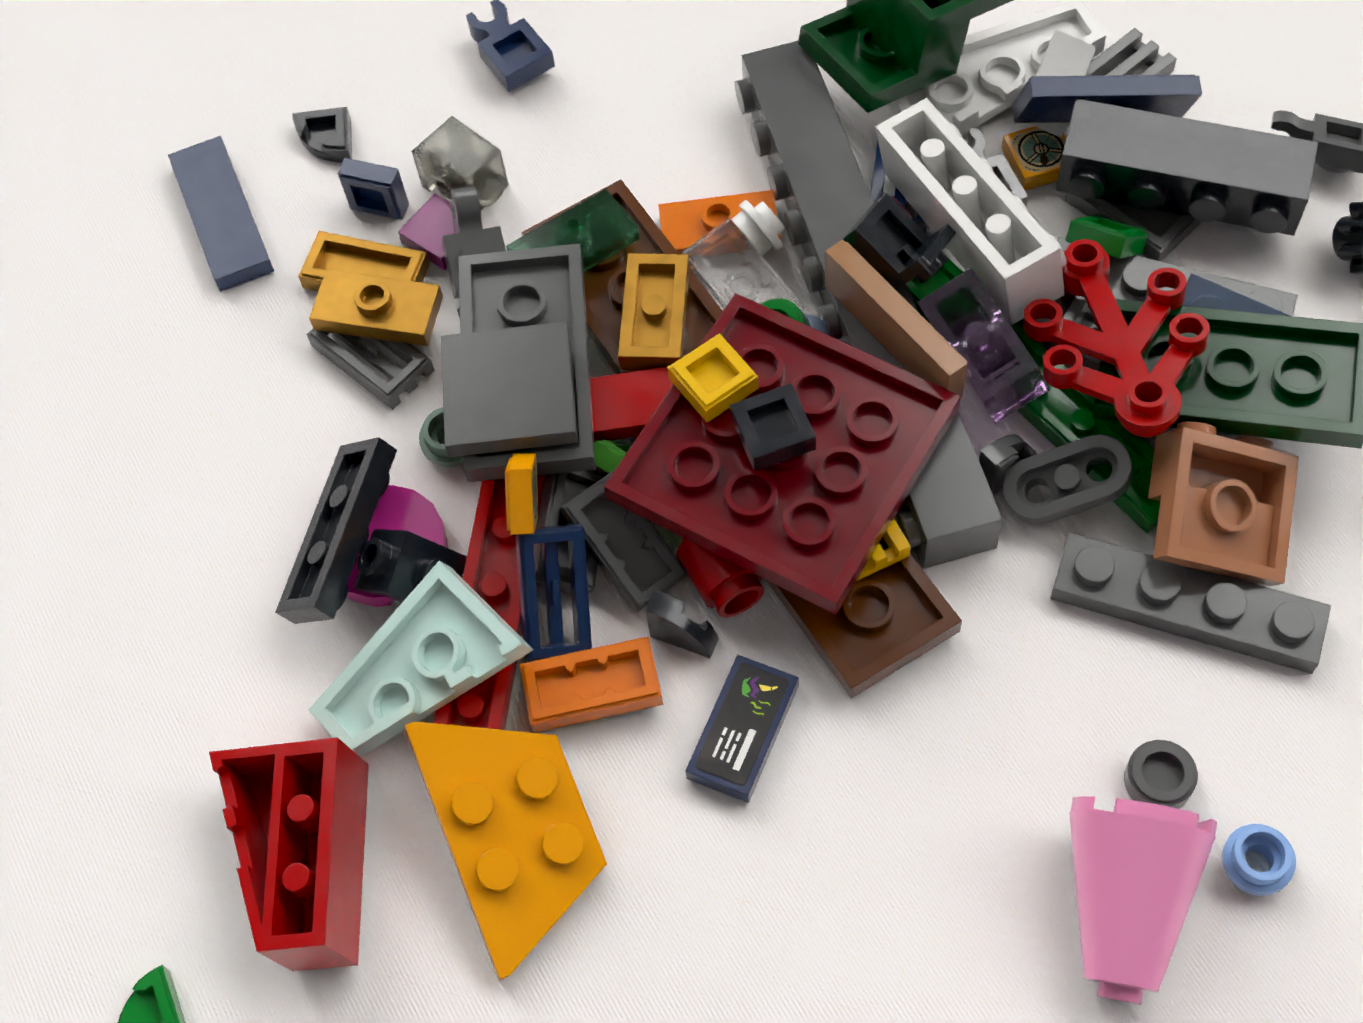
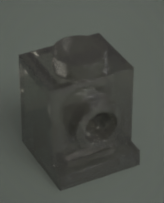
[411,116,509,210]

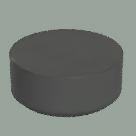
[1124,740,1198,809]

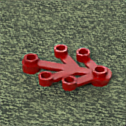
[1024,239,1210,437]

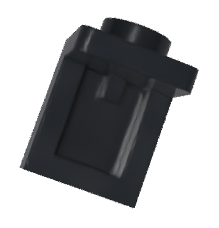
[843,193,956,290]
[354,529,467,603]

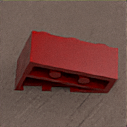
[209,737,369,971]

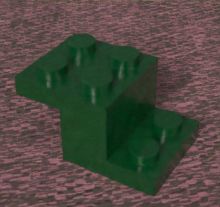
[798,0,1014,113]

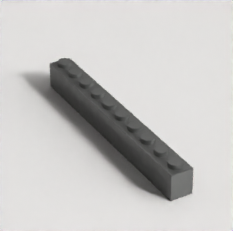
[735,41,1003,569]

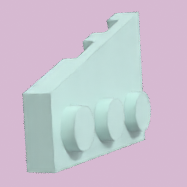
[309,561,533,757]

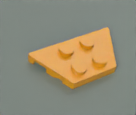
[404,721,607,981]

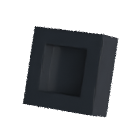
[730,383,816,471]

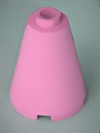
[1069,796,1217,1004]

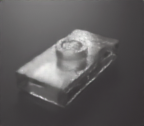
[682,218,804,312]

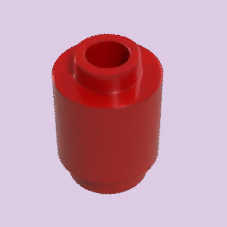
[676,537,765,618]

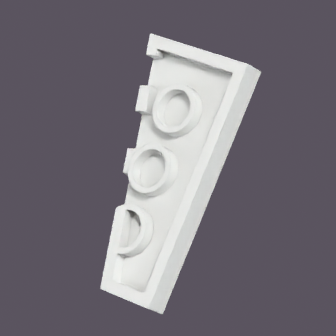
[888,0,1106,135]

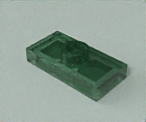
[506,189,640,272]

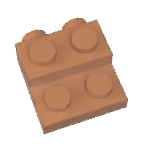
[1148,422,1299,586]

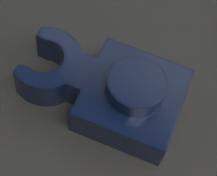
[466,0,555,92]

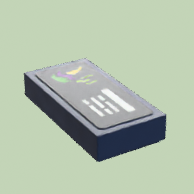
[685,654,799,803]

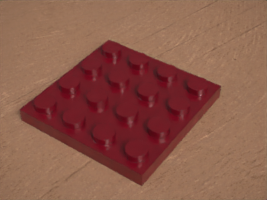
[604,293,961,615]

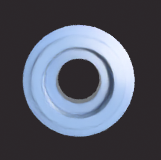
[1221,824,1296,896]

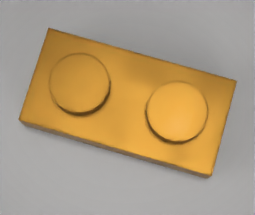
[618,253,690,370]

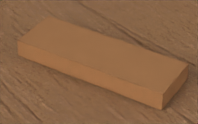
[825,239,967,398]

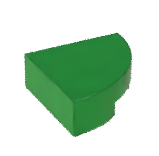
[117,965,186,1023]

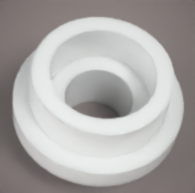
[731,200,785,256]

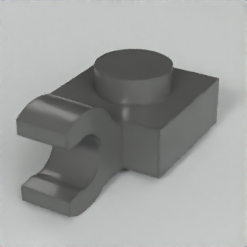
[1271,110,1363,174]
[441,186,506,299]

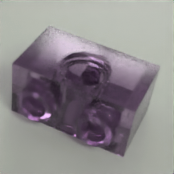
[917,268,1049,424]

